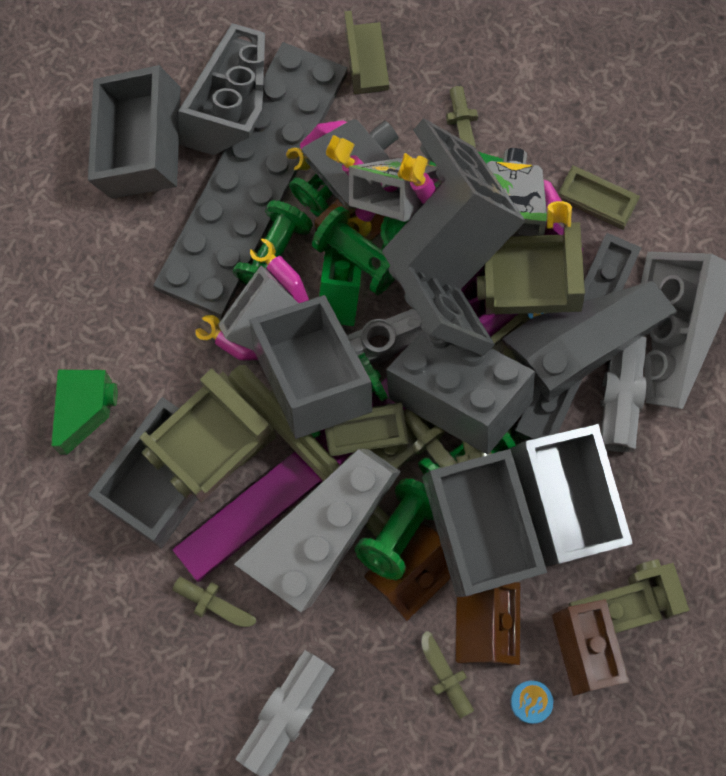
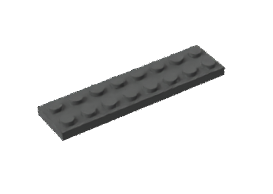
[153,42,348,319]

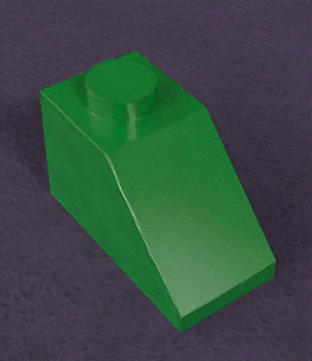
[319,247,361,326]
[51,369,118,455]

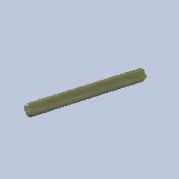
[228,365,390,537]

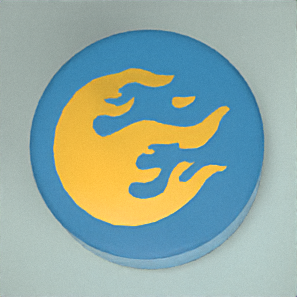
[510,680,553,724]

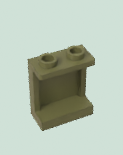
[477,222,585,315]
[139,368,272,503]

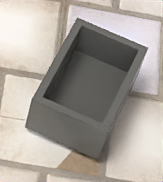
[88,65,181,199]
[249,295,372,439]
[386,331,535,455]
[88,397,197,549]
[507,424,633,567]
[422,449,547,597]

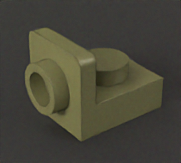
[628,559,690,619]

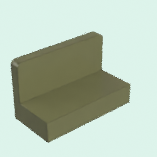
[344,11,389,94]

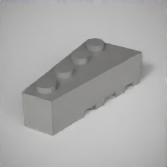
[234,449,401,612]

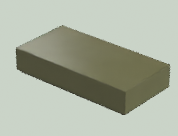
[558,165,640,230]
[325,402,409,456]

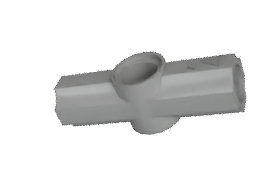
[347,309,423,364]
[600,337,647,453]
[235,650,335,776]

